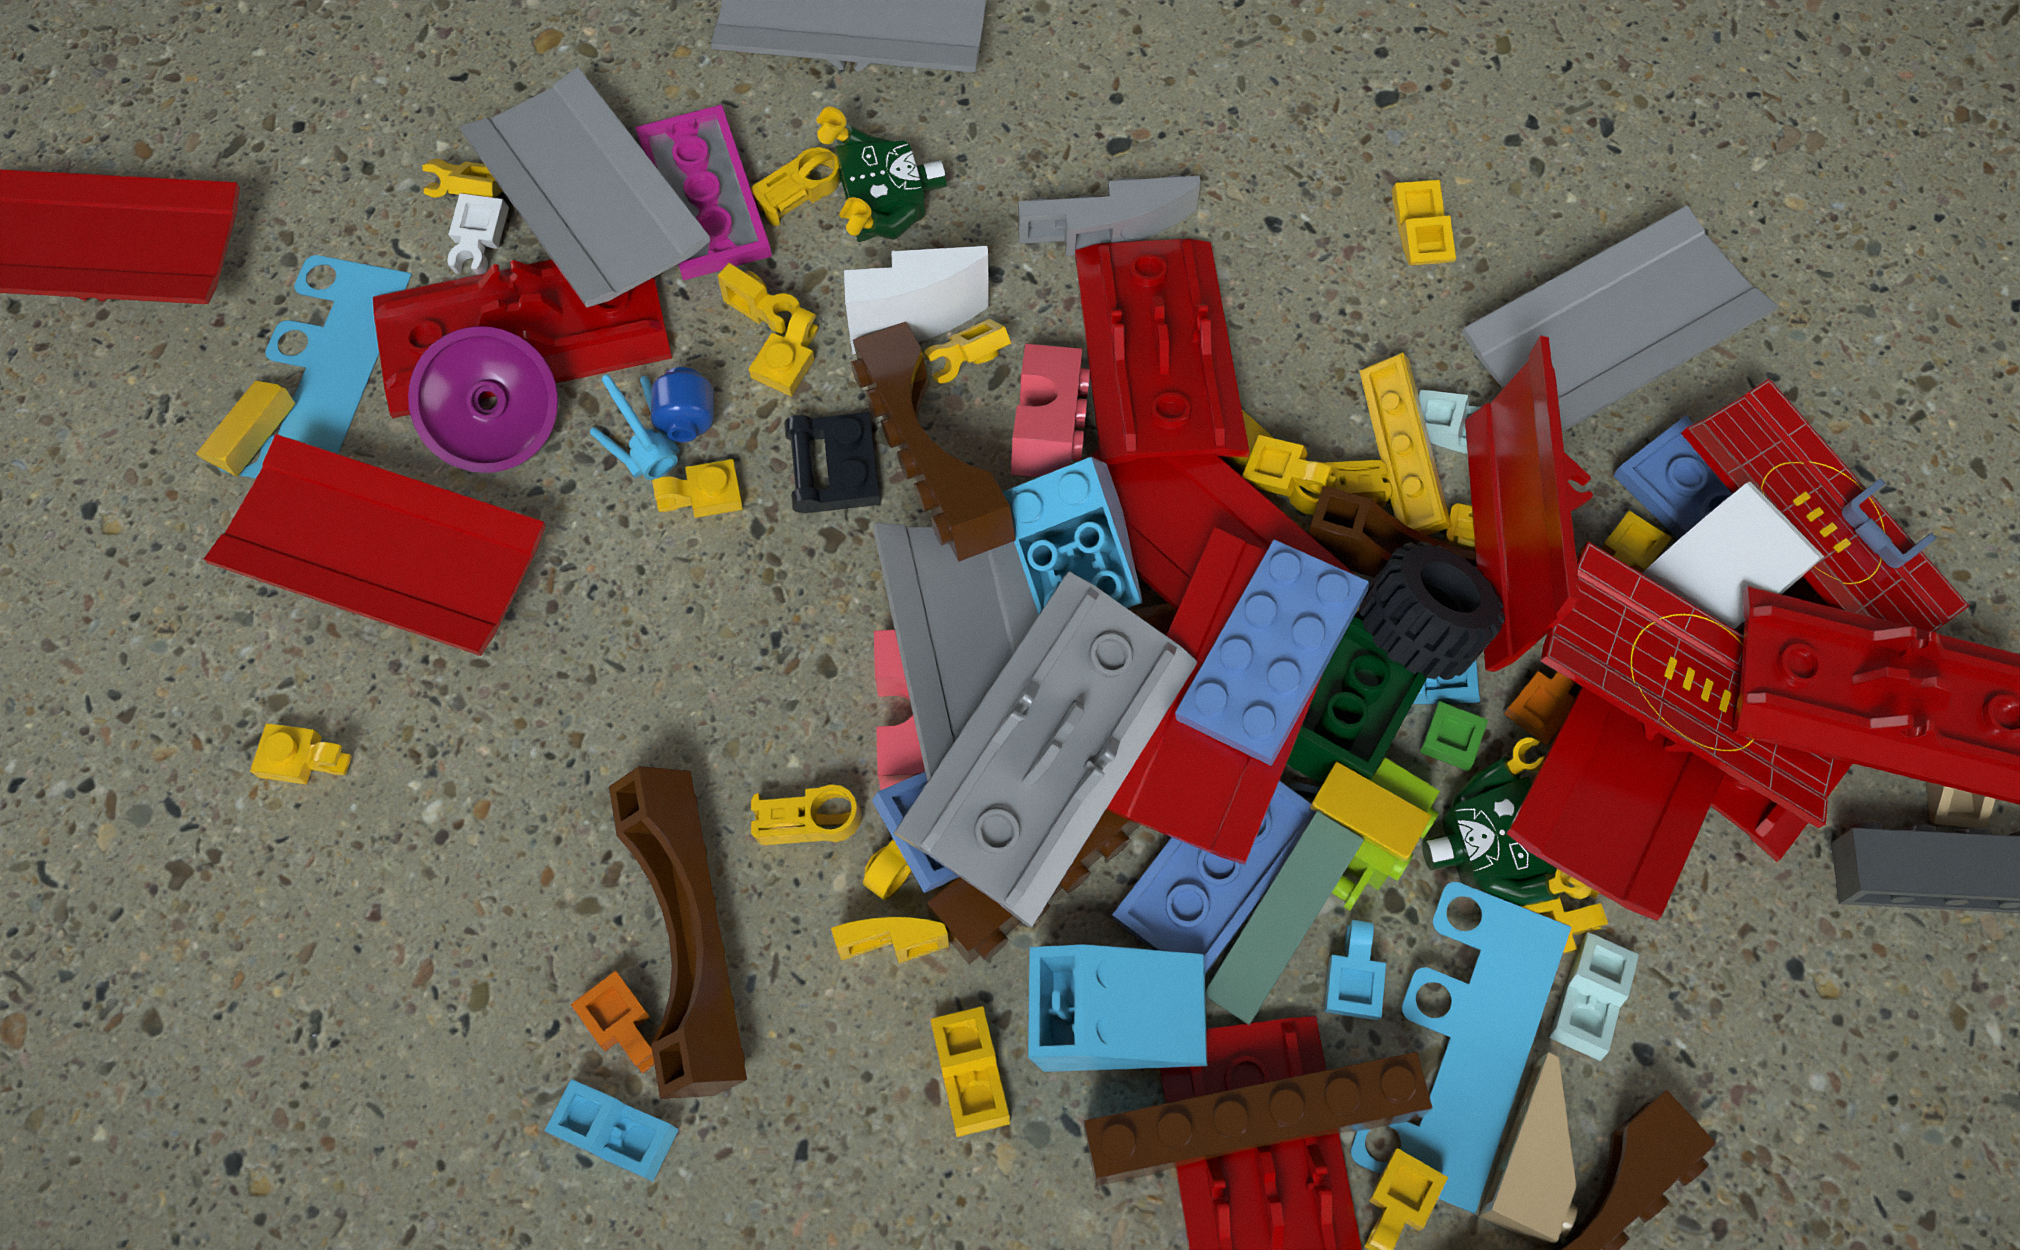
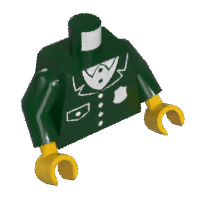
[816,106,947,242]
[1422,738,1591,907]

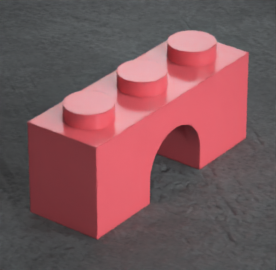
[1011,344,1090,477]
[874,630,925,790]

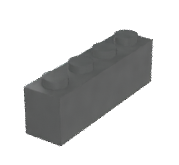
[1831,822,2020,913]

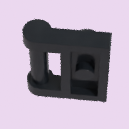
[784,412,880,513]

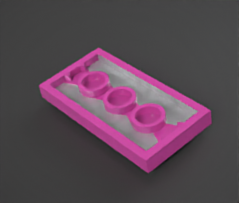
[635,104,772,281]

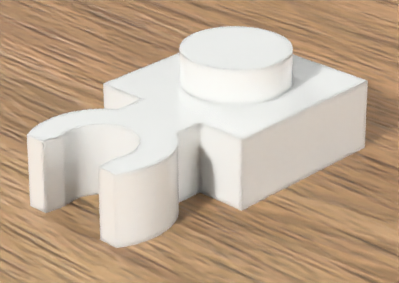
[448,193,509,275]

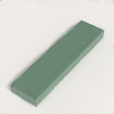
[1205,811,1364,1025]

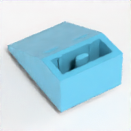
[1003,457,1143,614]
[1028,944,1207,1072]

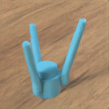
[590,374,680,480]

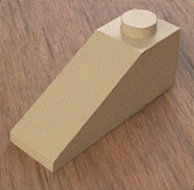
[1479,1052,1578,1247]

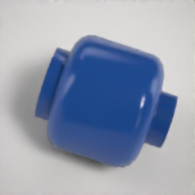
[651,367,714,442]

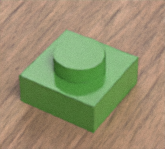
[1419,701,1488,771]

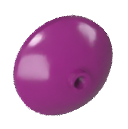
[408,327,559,473]

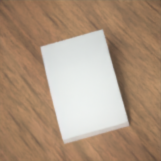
[844,246,989,354]
[1642,482,1824,631]

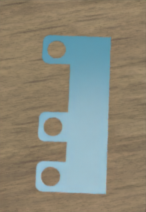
[218,255,412,479]
[1351,882,1571,1214]

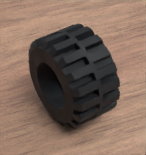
[1359,542,1505,680]

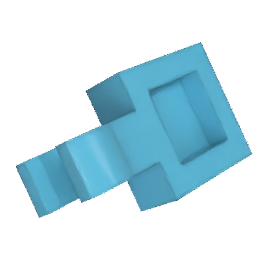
[1324,920,1386,1021]

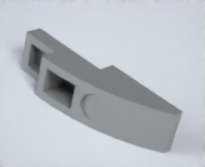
[1018,175,1201,256]

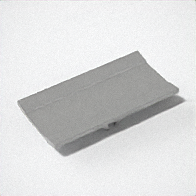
[711,0,987,73]
[459,67,710,308]
[1462,205,1778,433]
[873,523,1039,782]
[893,572,1198,928]

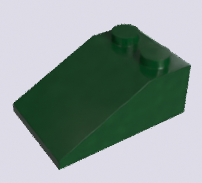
[1286,616,1427,785]

